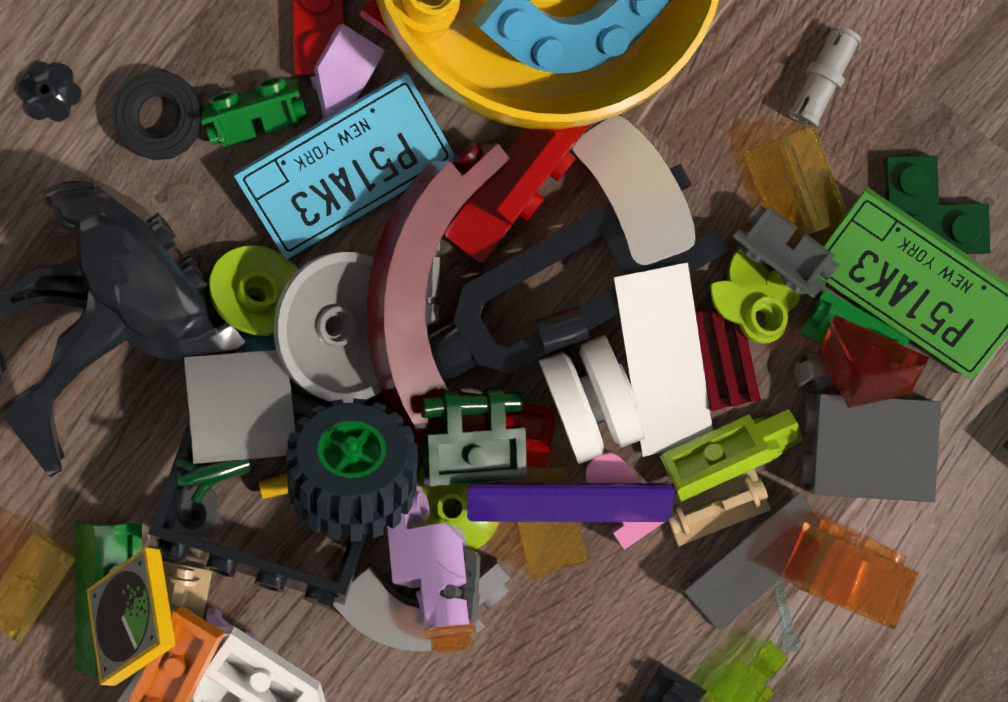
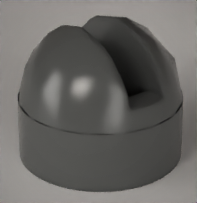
[794,352,836,394]

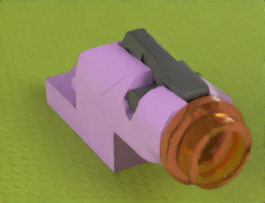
[387,486,481,653]

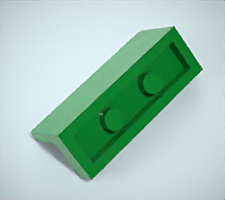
[74,521,142,678]

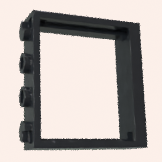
[148,390,368,608]

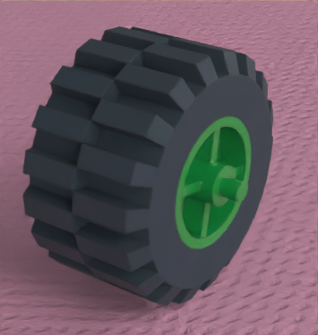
[286,398,418,541]

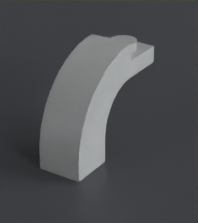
[333,558,511,651]

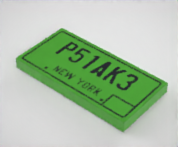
[819,186,1008,380]

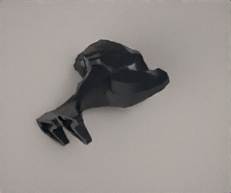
[0,179,246,477]

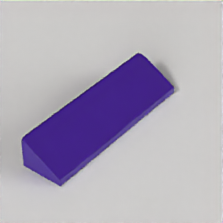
[467,482,675,522]

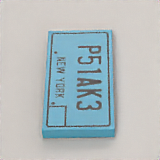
[234,72,455,260]

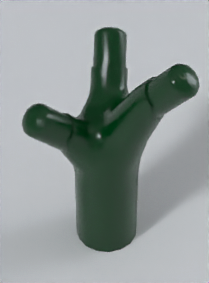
[175,458,250,503]

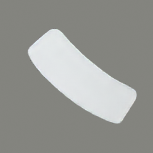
[572,115,695,265]

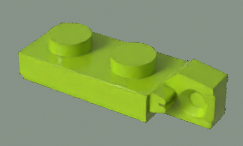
[660,409,803,502]

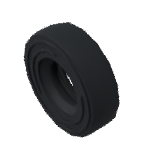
[112,70,202,160]

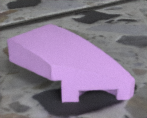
[310,24,385,121]

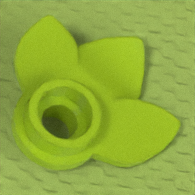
[710,248,801,344]

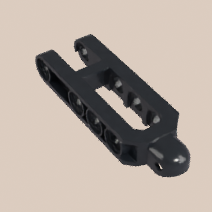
[428,163,730,380]

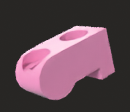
[585,452,664,550]

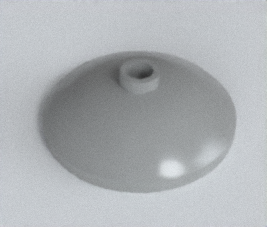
[274,252,382,403]

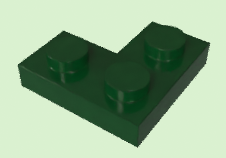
[884,155,991,255]

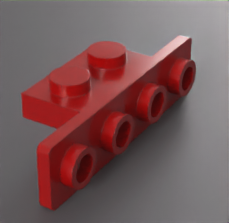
[445,124,591,263]

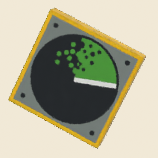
[87,547,176,686]

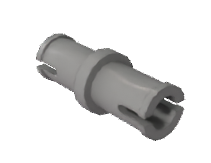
[788,25,862,128]

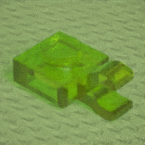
[704,640,788,702]

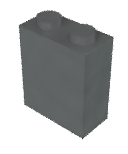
[800,393,941,502]

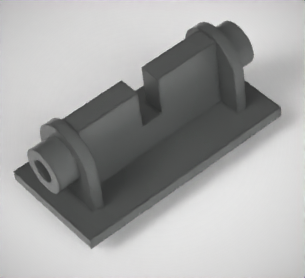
[733,204,839,298]

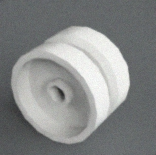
[539,335,645,464]

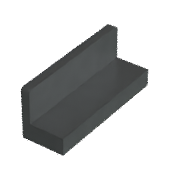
[680,489,830,629]

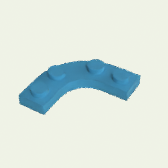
[472,0,672,73]

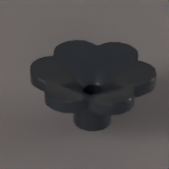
[18,62,82,122]

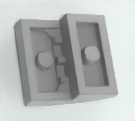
[184,350,295,464]

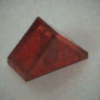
[818,315,929,408]

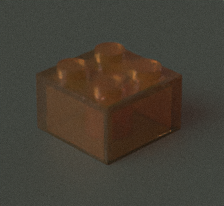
[782,519,919,629]

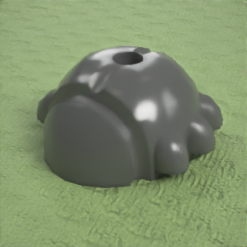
[173,486,223,540]

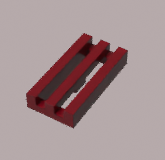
[695,308,761,411]

